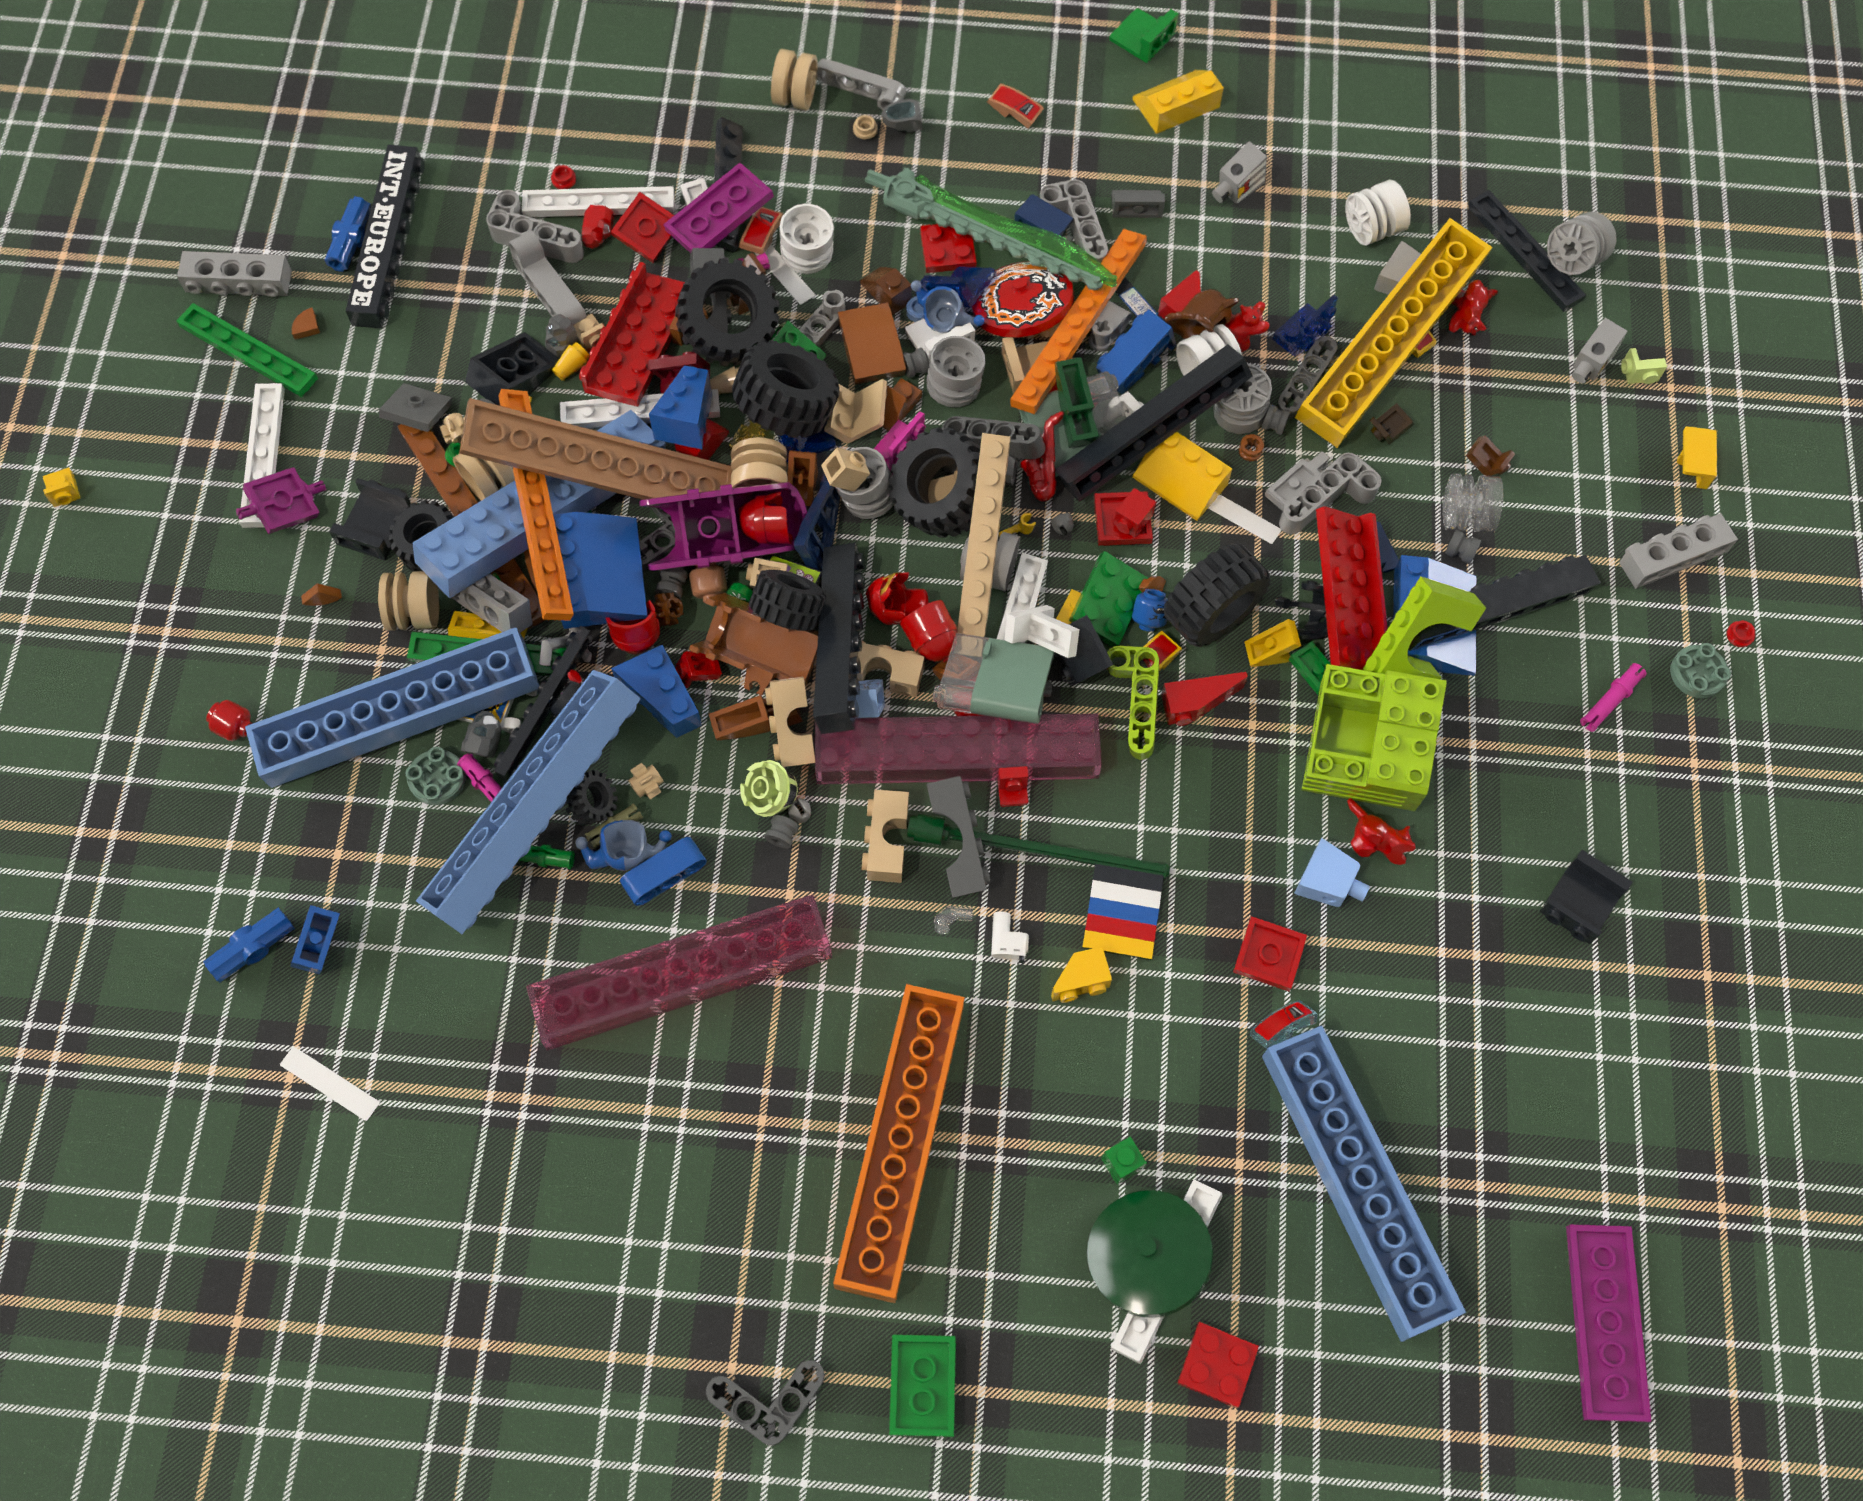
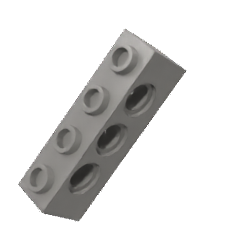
[177,251,292,297]
[1619,513,1738,589]
[438,574,532,633]

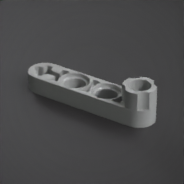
[817,59,906,110]
[799,290,846,347]

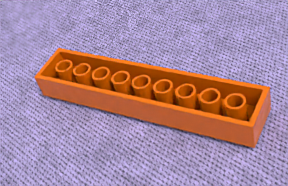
[833,984,965,1303]

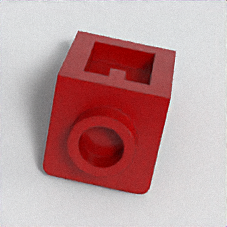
[675,651,722,688]
[997,766,1029,807]

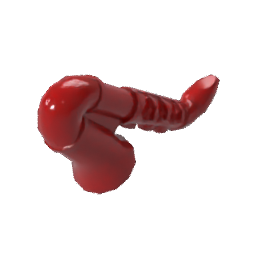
[1019,411,1065,502]

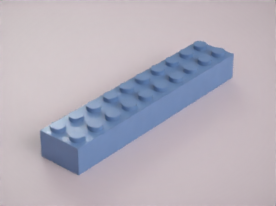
[413,410,666,599]
[245,627,540,788]
[416,670,641,934]
[1262,1025,1466,1342]

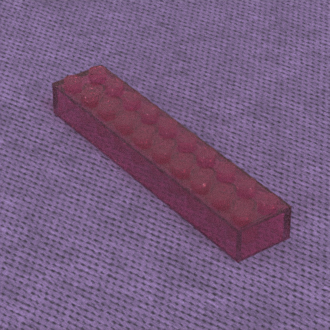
[815,713,1102,784]
[526,894,832,1051]

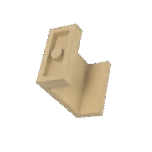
[1001,337,1076,394]

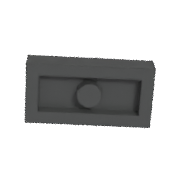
[1111,190,1165,218]

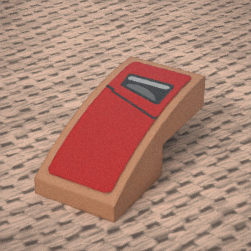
[987,84,1044,129]
[739,207,783,254]

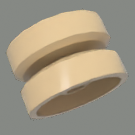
[771,49,818,111]
[453,454,515,501]

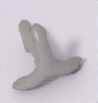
[539,627,592,666]

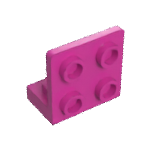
[874,411,926,476]

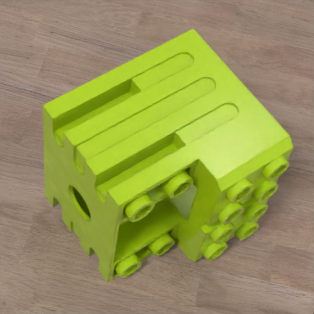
[1301,664,1446,811]

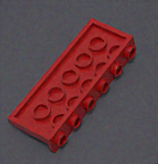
[579,262,685,407]
[1316,506,1388,670]

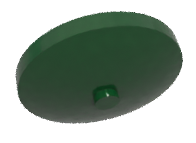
[1087,1190,1213,1318]

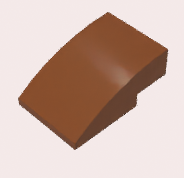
[837,303,906,385]

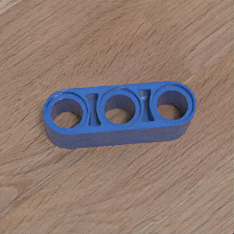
[620,837,707,906]

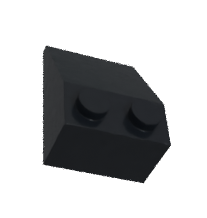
[465,332,559,406]

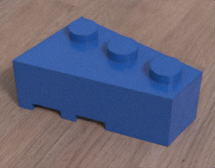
[1096,309,1177,394]
[649,365,713,449]
[611,645,702,738]

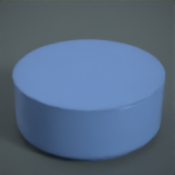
[907,296,924,322]

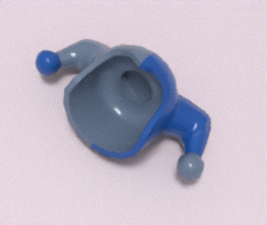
[910,280,984,333]
[575,820,672,871]

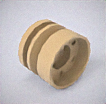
[731,437,788,488]
[378,571,439,631]

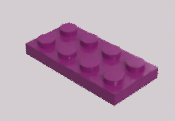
[663,163,774,253]

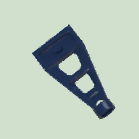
[794,473,840,572]

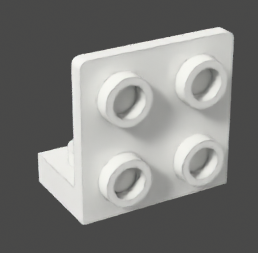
[905,319,975,364]

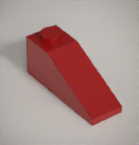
[1161,672,1248,726]

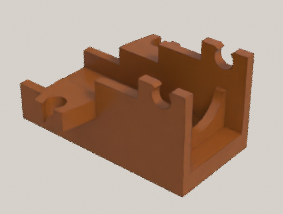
[689,593,818,695]

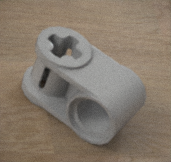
[1088,301,1131,351]

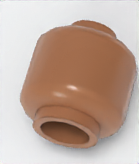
[689,563,727,603]

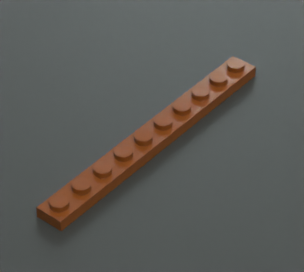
[397,424,545,630]

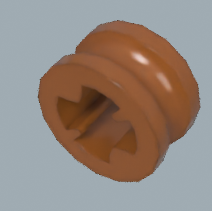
[1239,434,1264,461]

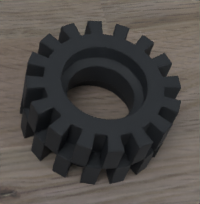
[565,770,618,825]

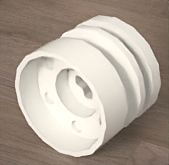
[1345,180,1411,246]
[780,204,834,274]
[1176,324,1242,376]

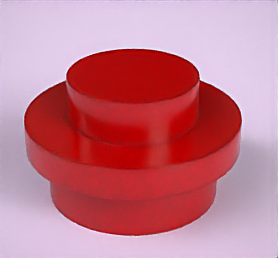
[551,165,576,189]
[1726,621,1755,647]

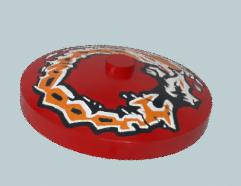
[971,261,1074,338]

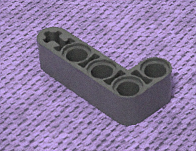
[942,416,1046,473]

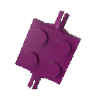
[236,467,326,534]

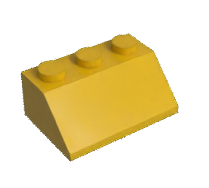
[1133,70,1224,134]
[1133,432,1232,521]

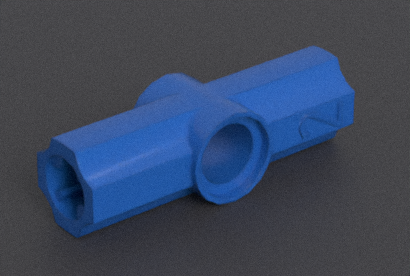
[325,196,372,272]
[203,907,295,983]

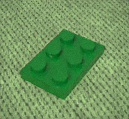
[1069,551,1148,647]
[889,1335,956,1437]

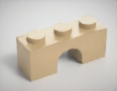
[857,640,925,697]
[765,677,816,767]
[862,790,909,883]

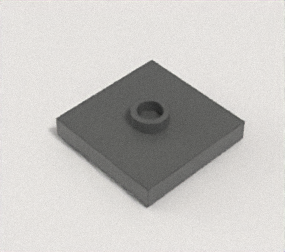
[379,383,452,432]

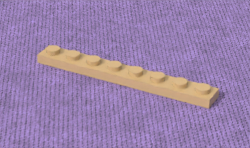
[954,433,1011,659]

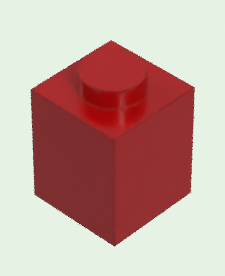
[1113,488,1156,538]

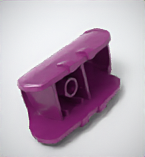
[639,482,807,570]

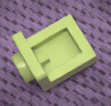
[1621,348,1667,384]

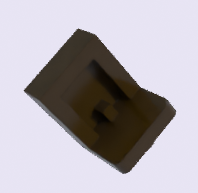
[1370,403,1414,445]

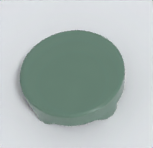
[1670,643,1731,698]
[405,747,466,805]

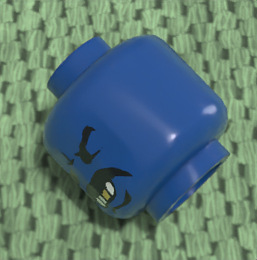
[1132,589,1168,632]

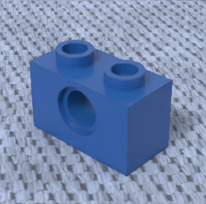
[290,905,340,975]

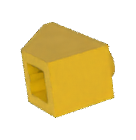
[1051,946,1112,1003]

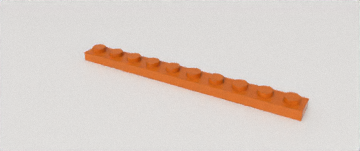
[1010,229,1147,415]
[499,389,574,621]

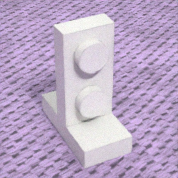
[1004,605,1079,658]

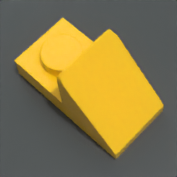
[1245,619,1301,667]

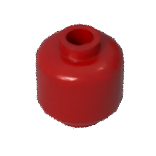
[206,700,252,741]

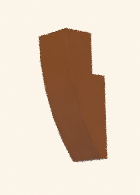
[709,695,803,741]

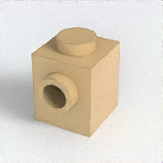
[821,447,870,492]

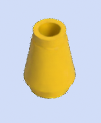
[552,342,590,381]

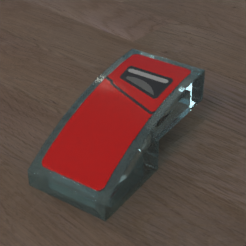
[1250,1000,1318,1049]

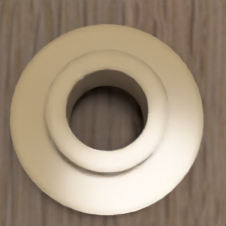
[853,115,878,139]

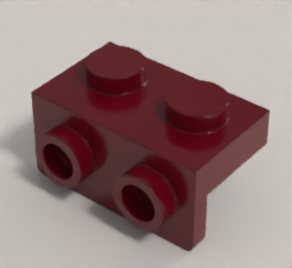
[649,352,711,394]

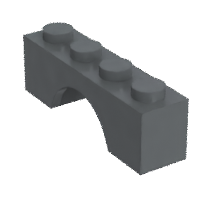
[690,248,732,358]
[927,776,991,898]

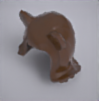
[1164,289,1239,340]

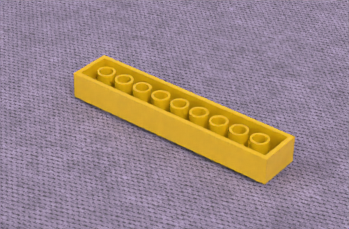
[1295,218,1492,448]

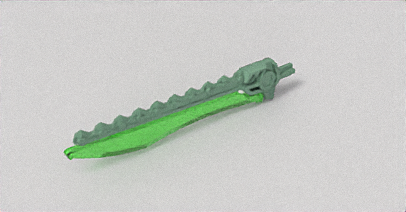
[865,168,1117,290]

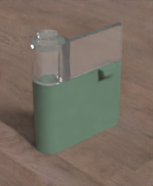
[1019,371,1126,477]
[933,633,1055,724]

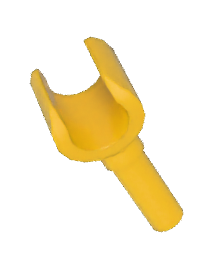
[998,513,1036,537]

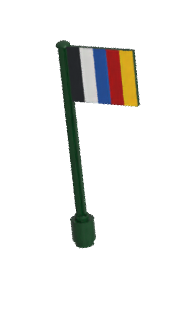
[907,813,1170,960]

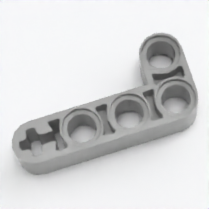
[1040,179,1108,274]
[486,190,584,263]
[508,230,587,325]
[1279,453,1382,535]

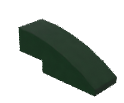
[1055,357,1099,448]

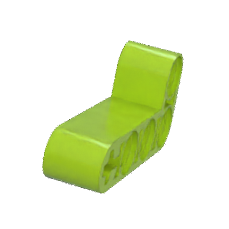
[1107,646,1159,760]

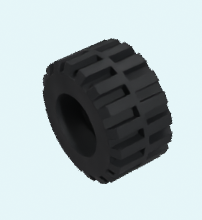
[388,500,454,572]
[749,569,826,631]

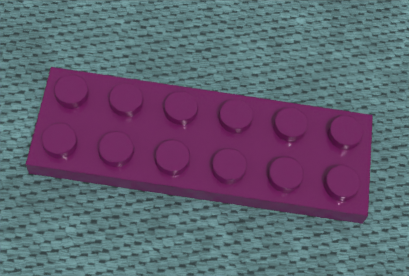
[1566,1225,1652,1423]

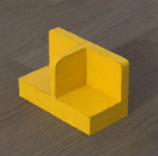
[1677,426,1717,489]

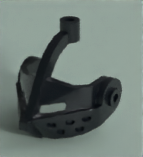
[1275,580,1328,640]

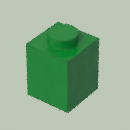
[1101,1136,1147,1185]

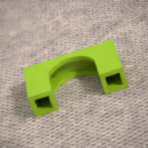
[1363,576,1486,679]

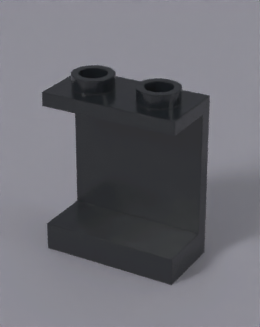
[329,478,411,561]
[1539,850,1633,944]

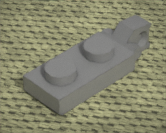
[1265,451,1330,511]

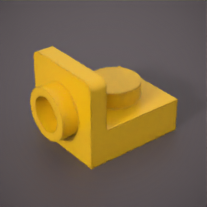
[43,467,81,508]

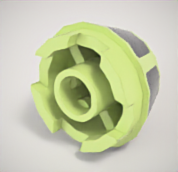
[740,760,798,817]

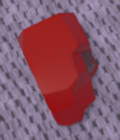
[582,204,614,249]

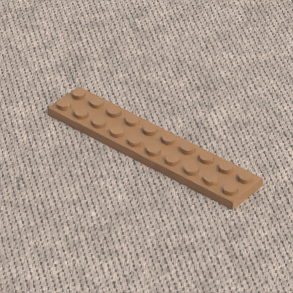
[459,398,733,500]

